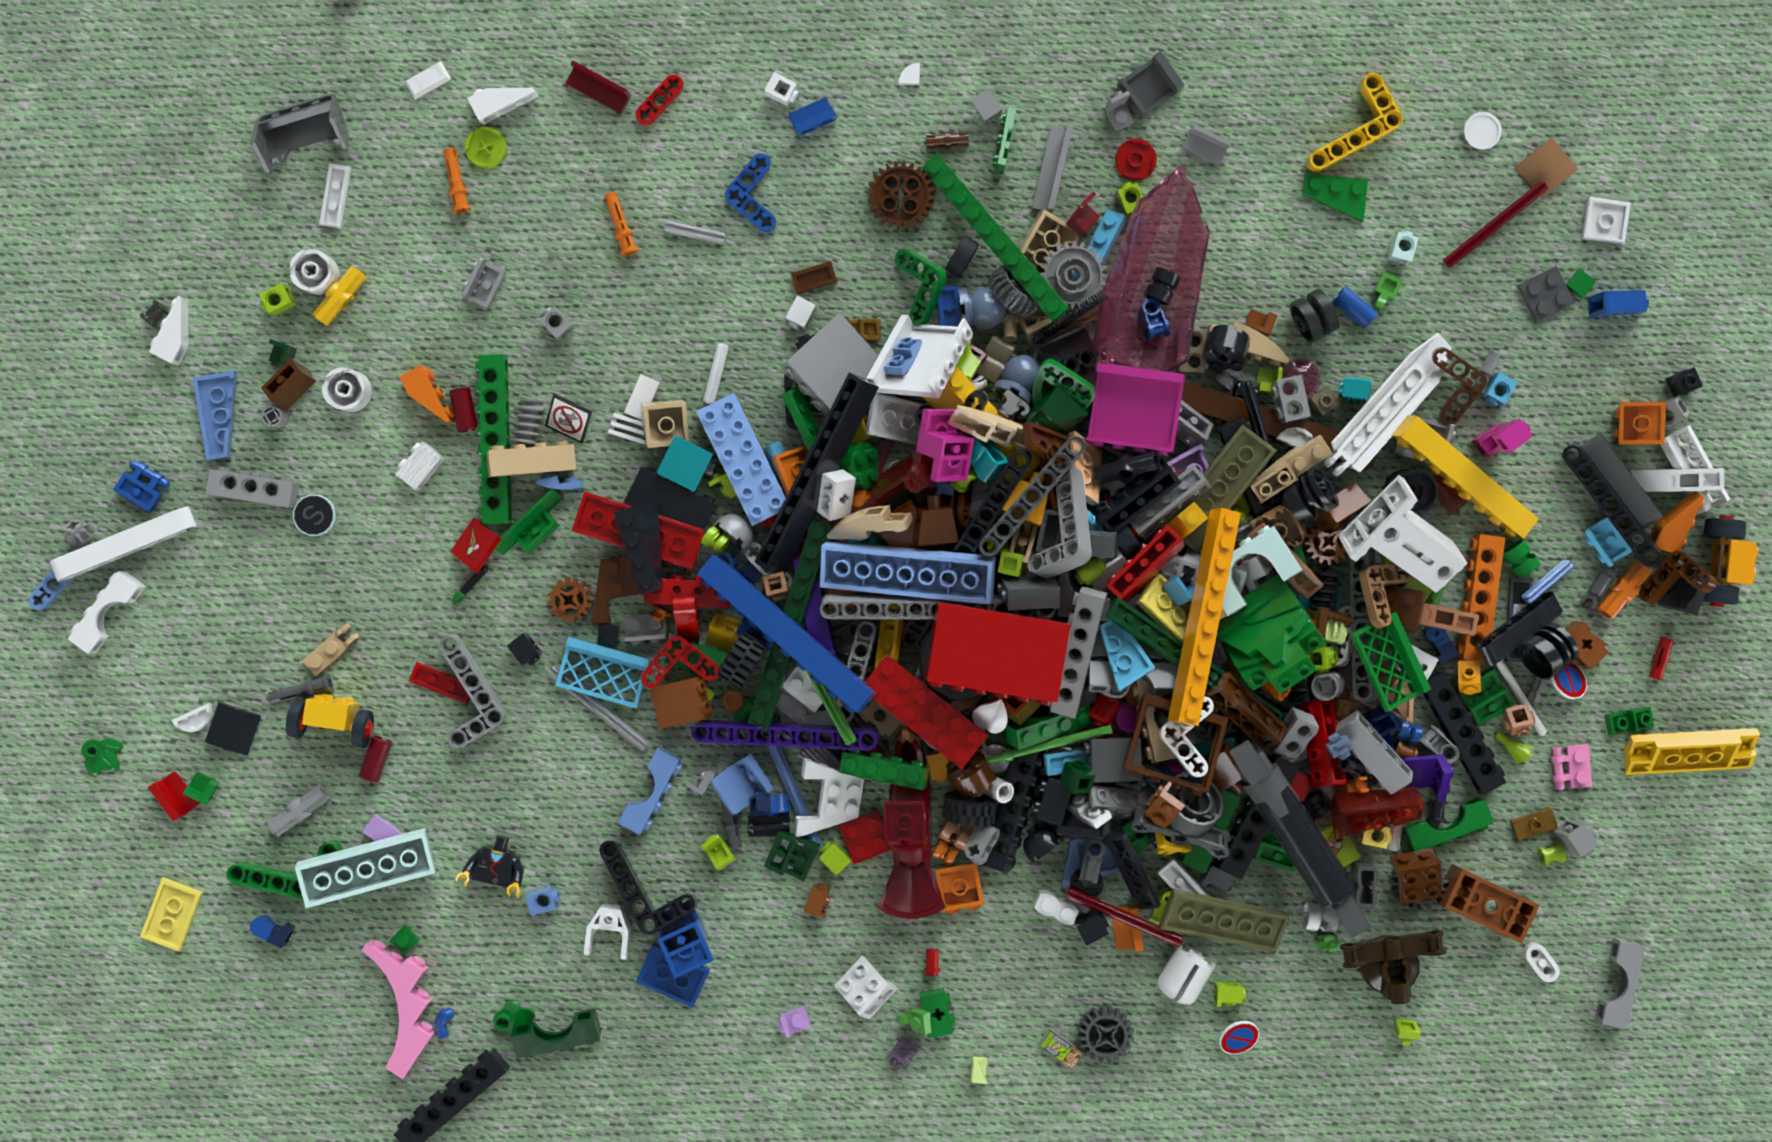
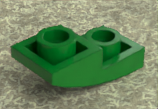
[1604,707,1654,736]

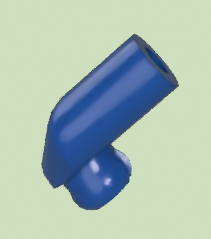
[434,1008,454,1039]

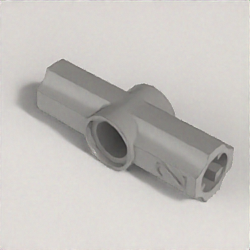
[268,784,331,837]

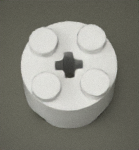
[289,249,340,295]
[322,367,372,412]

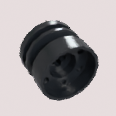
[1282,468,1339,525]
[1383,469,1438,514]
[1518,623,1579,680]

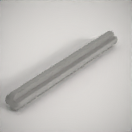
[547,666,650,751]

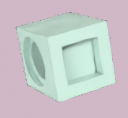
[1387,230,1419,265]

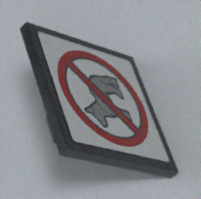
[545,393,593,444]

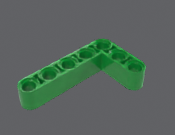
[226,840,343,900]

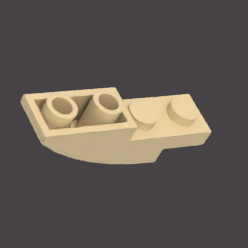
[1206,321,1289,367]
[1250,435,1333,503]
[827,505,913,541]

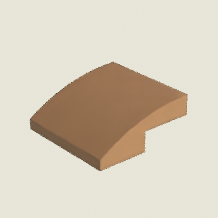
[1514,137,1578,199]

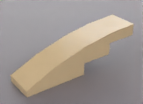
[948,405,1029,450]

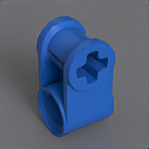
[1138,298,1170,342]

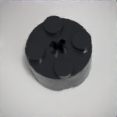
[1203,325,1250,371]

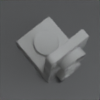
[1104,91,1135,133]

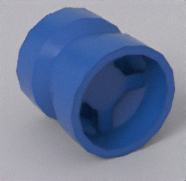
[1393,719,1422,746]

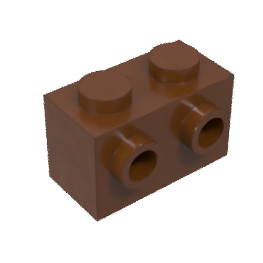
[261,358,316,410]

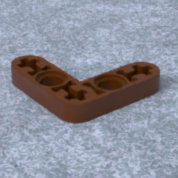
[1431,347,1487,425]
[1639,551,1717,605]

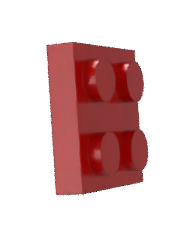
[839,810,892,865]

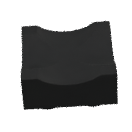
[1656,568,1706,615]

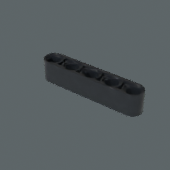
[1475,592,1563,666]

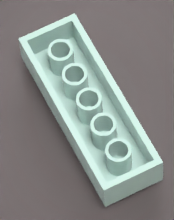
[295,828,435,908]

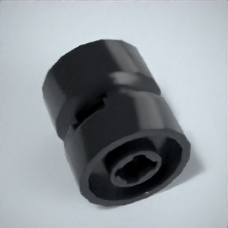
[1144,267,1181,306]

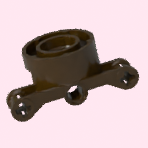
[1340,930,1446,1004]

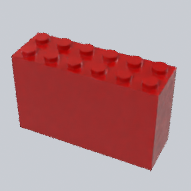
[924,601,1071,706]

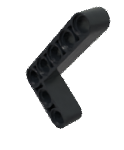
[599,840,698,935]

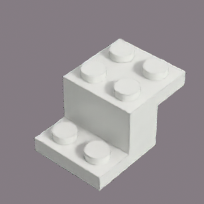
[777,667,823,724]

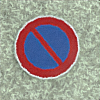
[1551,662,1587,700]
[1219,1021,1259,1055]

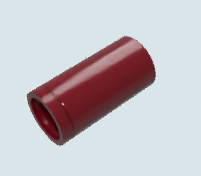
[449,387,478,433]
[358,735,393,782]

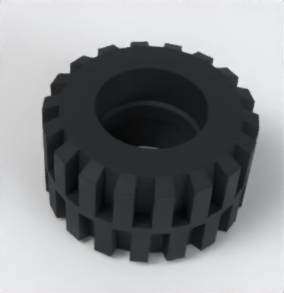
[717,631,767,690]

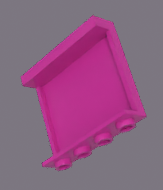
[1086,363,1185,456]

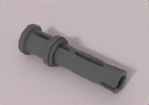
[267,674,334,705]

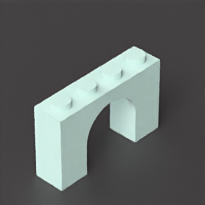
[1222,525,1303,616]

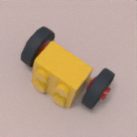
[286,693,374,748]

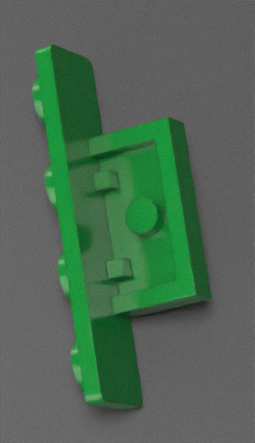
[495,488,563,555]

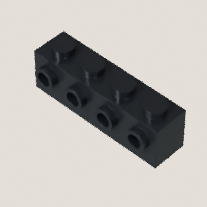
[1093,458,1181,532]

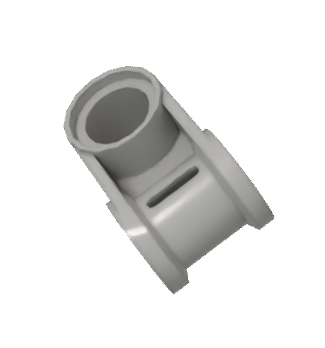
[1419,724,1459,763]
[965,825,1000,865]

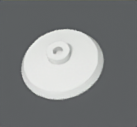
[1464,112,1502,149]

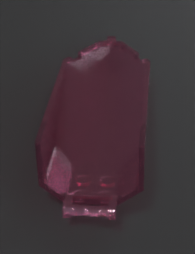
[1093,165,1210,372]

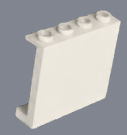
[866,315,973,398]

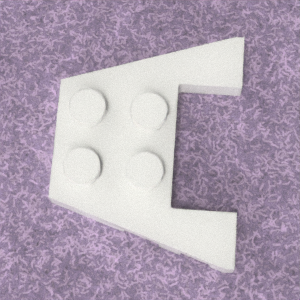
[794,758,864,837]

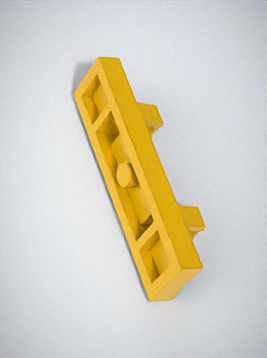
[874,604,905,670]

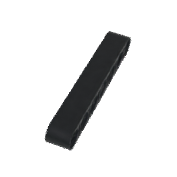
[1562,443,1662,567]

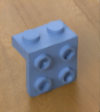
[711,753,774,815]

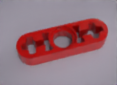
[635,74,684,126]

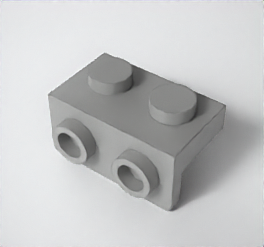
[461,258,507,310]

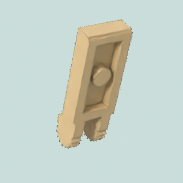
[302,623,360,676]

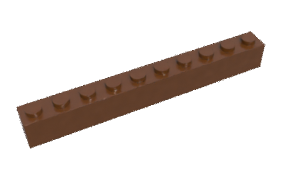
[1182,381,1377,471]

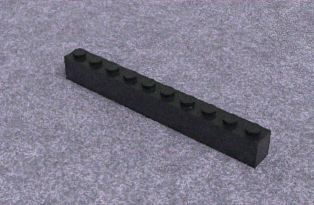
[754,372,879,575]

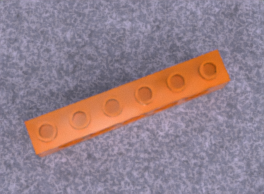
[1455,534,1505,662]

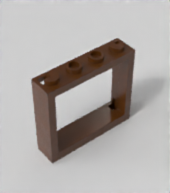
[1122,693,1229,796]

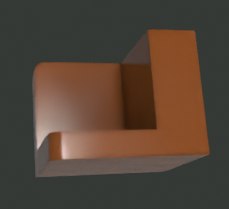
[1244,309,1278,337]

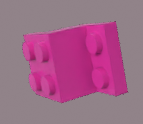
[916,409,975,482]

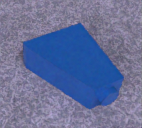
[1588,290,1649,318]

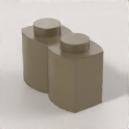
[977,335,1017,385]

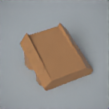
[1250,502,1308,546]

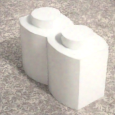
[1033,889,1079,925]

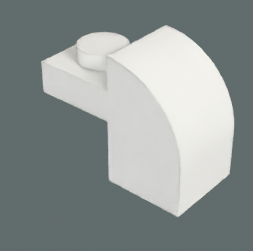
[1240,554,1273,593]

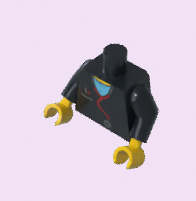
[456,835,524,898]

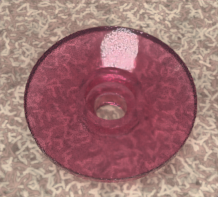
[1282,358,1321,399]

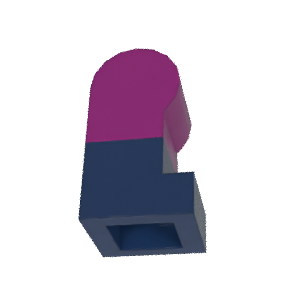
[1145,760,1183,790]

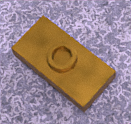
[1510,807,1558,841]

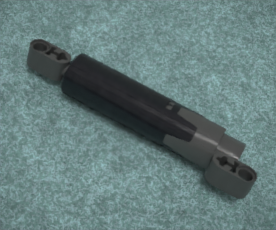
[1230,740,1371,938]

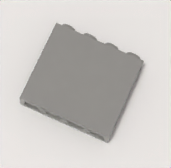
[782,312,878,416]

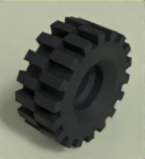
[942,790,997,827]

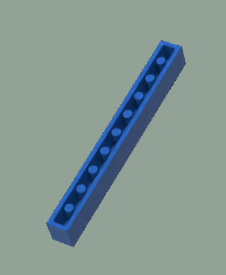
[697,554,876,713]

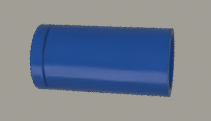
[1331,286,1378,329]

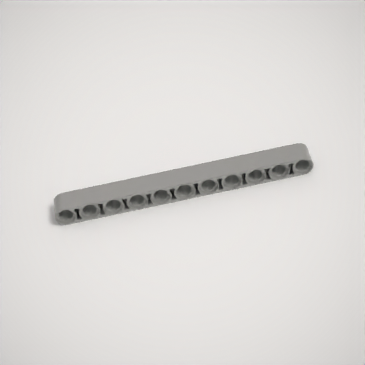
[820,594,1056,619]

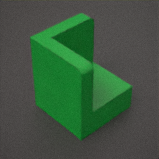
[183,772,220,805]

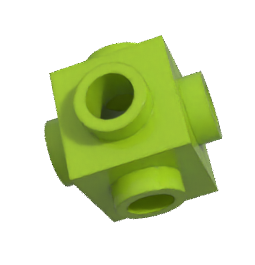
[1308,642,1338,673]

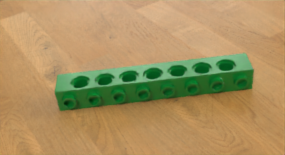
[475,354,512,524]

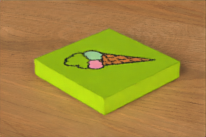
[1321,820,1361,867]

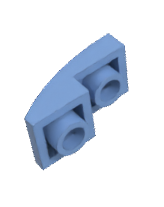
[884,337,922,375]
[536,473,584,490]

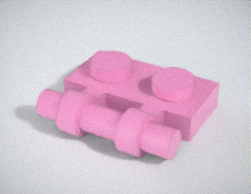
[1551,744,1592,790]

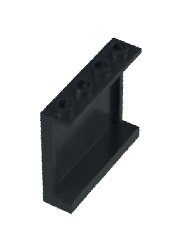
[623,466,718,573]

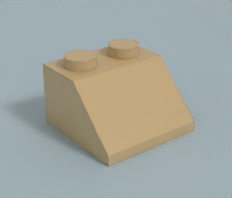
[641,400,689,448]

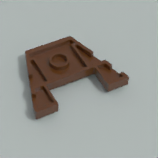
[591,555,673,625]

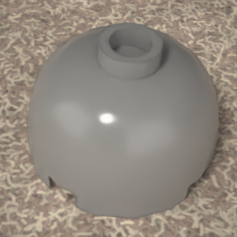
[712,514,754,555]

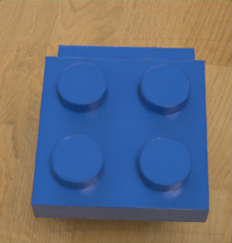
[657,899,714,979]

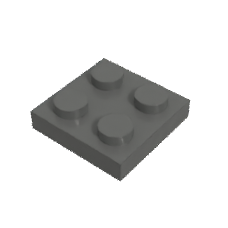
[1517,266,1575,323]

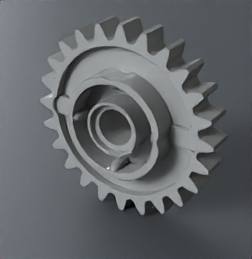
[1040,241,1108,310]

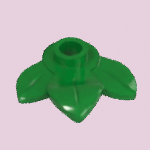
[81,738,124,776]
[493,1000,535,1036]

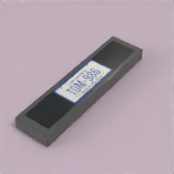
[1505,578,1532,662]

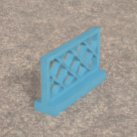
[555,637,651,708]

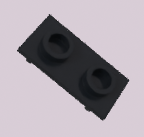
[747,814,790,837]

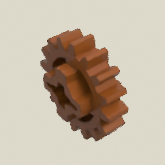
[1302,522,1348,568]
[547,577,594,623]

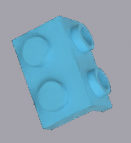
[1584,516,1632,567]

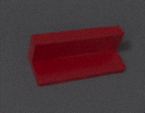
[565,60,631,114]

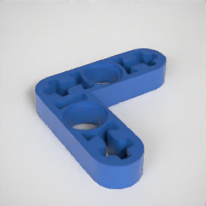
[725,153,776,233]

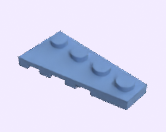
[193,371,237,461]

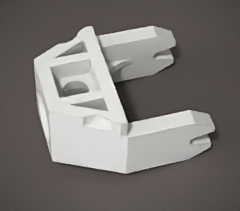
[584,904,631,960]

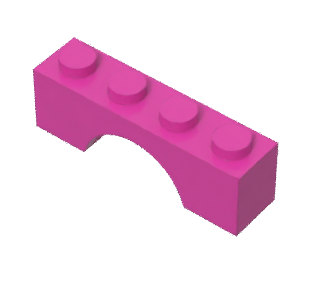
[1471,419,1533,458]

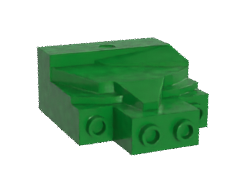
[1216,574,1326,694]

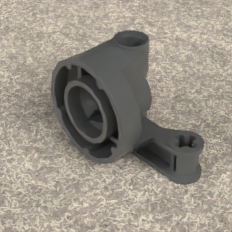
[1131,772,1231,858]

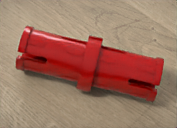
[1648,637,1674,681]

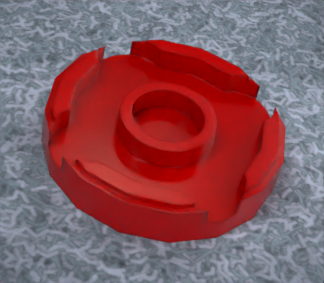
[1115,139,1157,181]

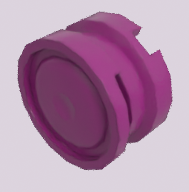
[1111,703,1137,734]

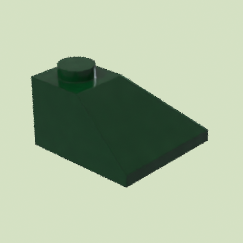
[1026,385,1089,435]

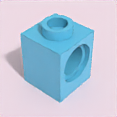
[1481,372,1518,407]

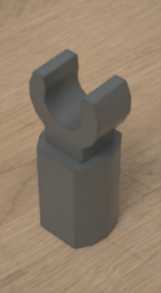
[1580,573,1613,611]

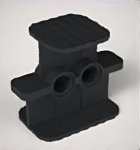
[1030,321,1107,396]

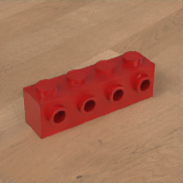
[1106,525,1185,603]
[644,575,729,609]
[1299,699,1347,788]

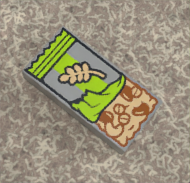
[1038,1028,1085,1071]

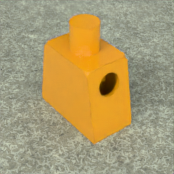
[1002,472,1048,527]

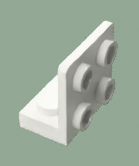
[835,956,898,1019]

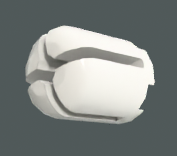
[1158,945,1216,1005]

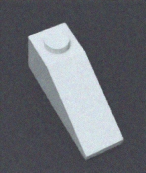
[467,88,538,125]

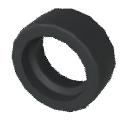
[945,235,979,278]

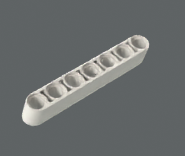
[49,507,197,582]

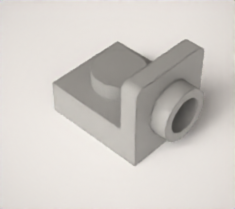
[685,768,718,796]

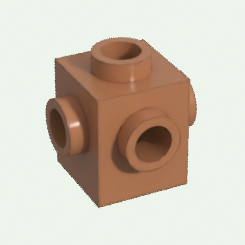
[1502,704,1535,737]

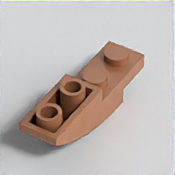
[1420,603,1479,636]

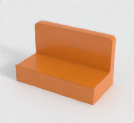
[1112,905,1144,952]

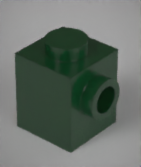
[1060,760,1096,794]

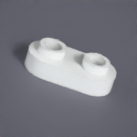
[1523,942,1560,982]

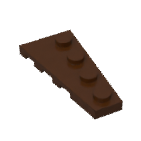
[1022,421,1073,467]

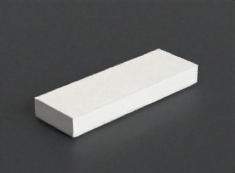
[319,163,351,229]

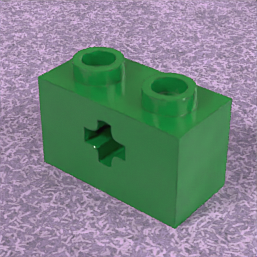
[919,987,956,1038]

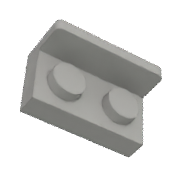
[623,614,668,645]

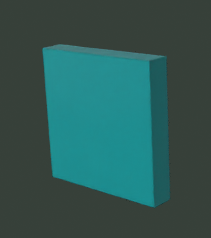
[657,435,713,492]

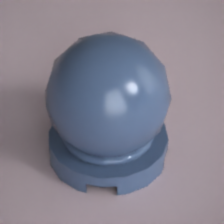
[958,288,1006,330]
[992,355,1040,407]

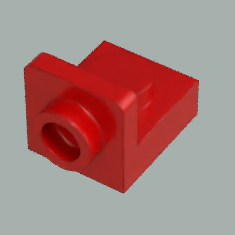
[1088,694,1120,729]

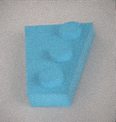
[1099,620,1155,693]

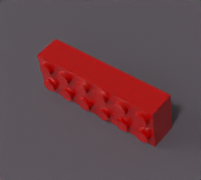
[865,655,989,770]

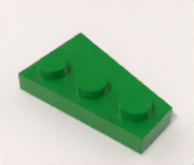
[1302,173,1368,222]

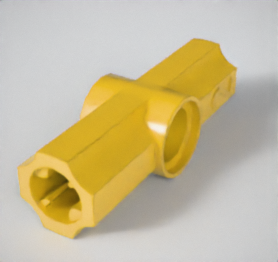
[312,266,368,326]

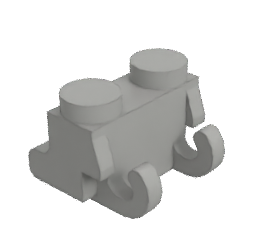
[998,390,1030,420]

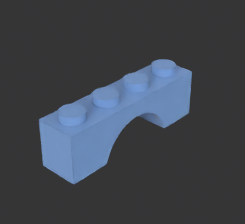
[618,747,682,835]

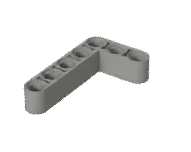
[1027,462,1092,579]
[439,634,506,748]

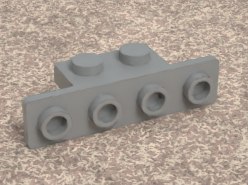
[1089,785,1155,820]

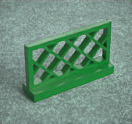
[1350,612,1431,712]

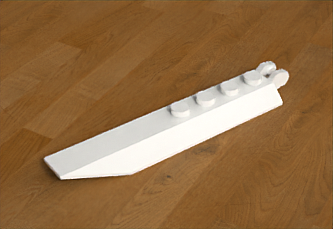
[1324,333,1452,477]

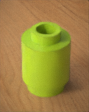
[1074,557,1107,586]

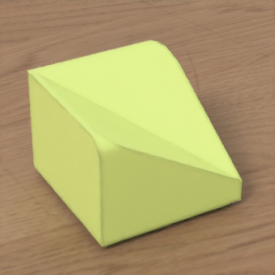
[970,1056,988,1084]

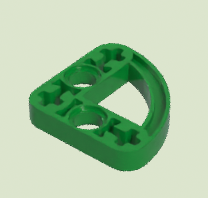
[1032,359,1096,410]

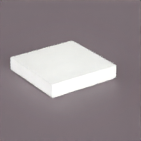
[1581,196,1631,245]

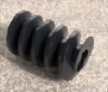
[1308,566,1344,611]

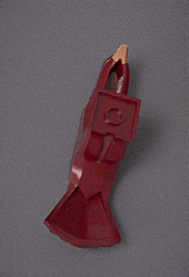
[877,726,946,919]

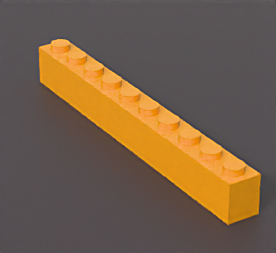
[1168,508,1241,726]

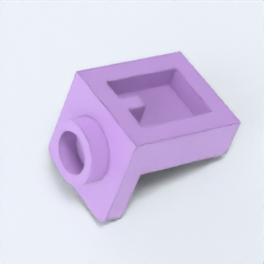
[778,1006,811,1038]

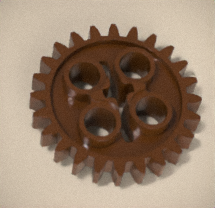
[867,161,935,230]

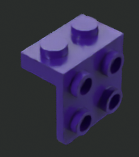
[1401,754,1454,803]

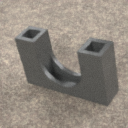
[1055,530,1117,621]

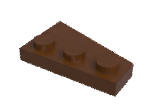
[1360,585,1426,634]

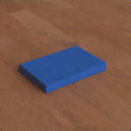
[636,943,710,1008]

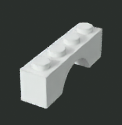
[68,571,146,654]

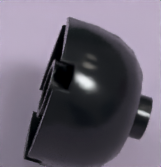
[1023,824,1066,864]

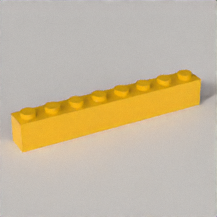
[1392,415,1539,539]

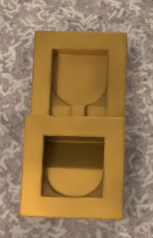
[846,318,881,341]

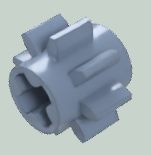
[1325,732,1353,760]

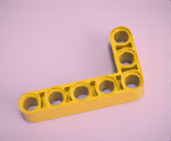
[1306,73,1403,173]

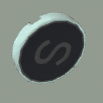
[293,495,336,536]

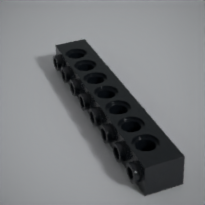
[982,706,1054,872]

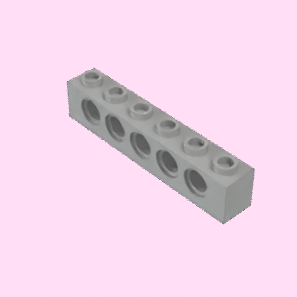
[1050,586,1107,718]

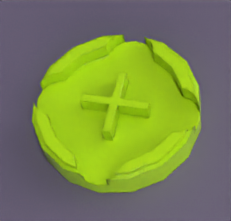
[464,126,507,169]

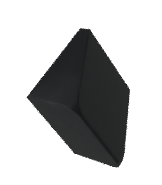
[597,623,620,646]

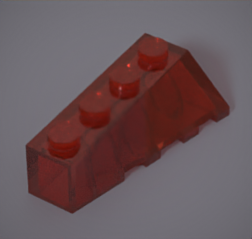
[1331,786,1425,842]

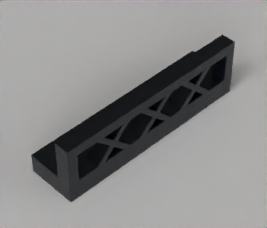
[1104,825,1161,909]

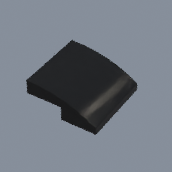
[205,702,261,756]

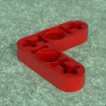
[641,635,720,688]

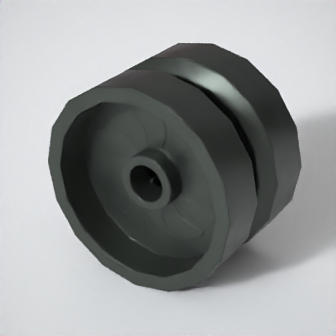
[1289,289,1340,343]

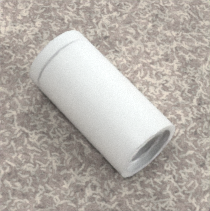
[985,777,1014,803]

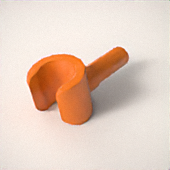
[650,605,674,621]

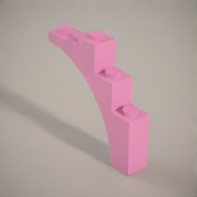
[361,940,435,1079]

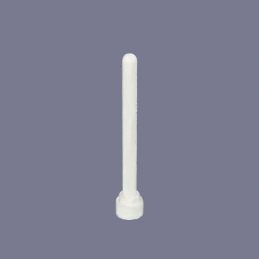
[1496,659,1547,736]

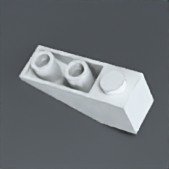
[149,296,189,366]

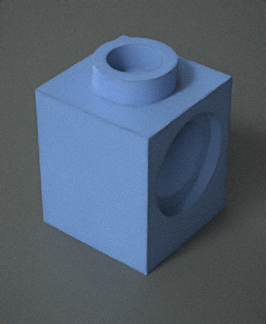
[525,886,560,916]

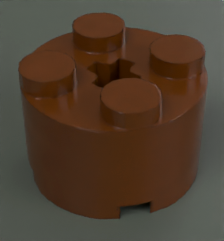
[946,751,996,799]

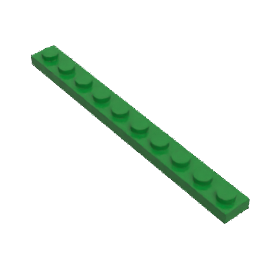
[922,153,1070,323]

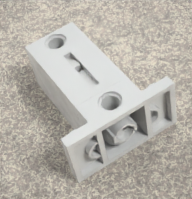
[1338,475,1467,593]

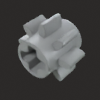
[63,520,93,546]

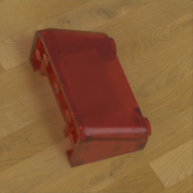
[863,450,945,512]

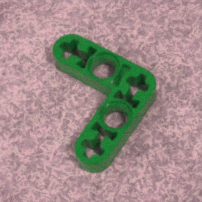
[895,249,946,325]

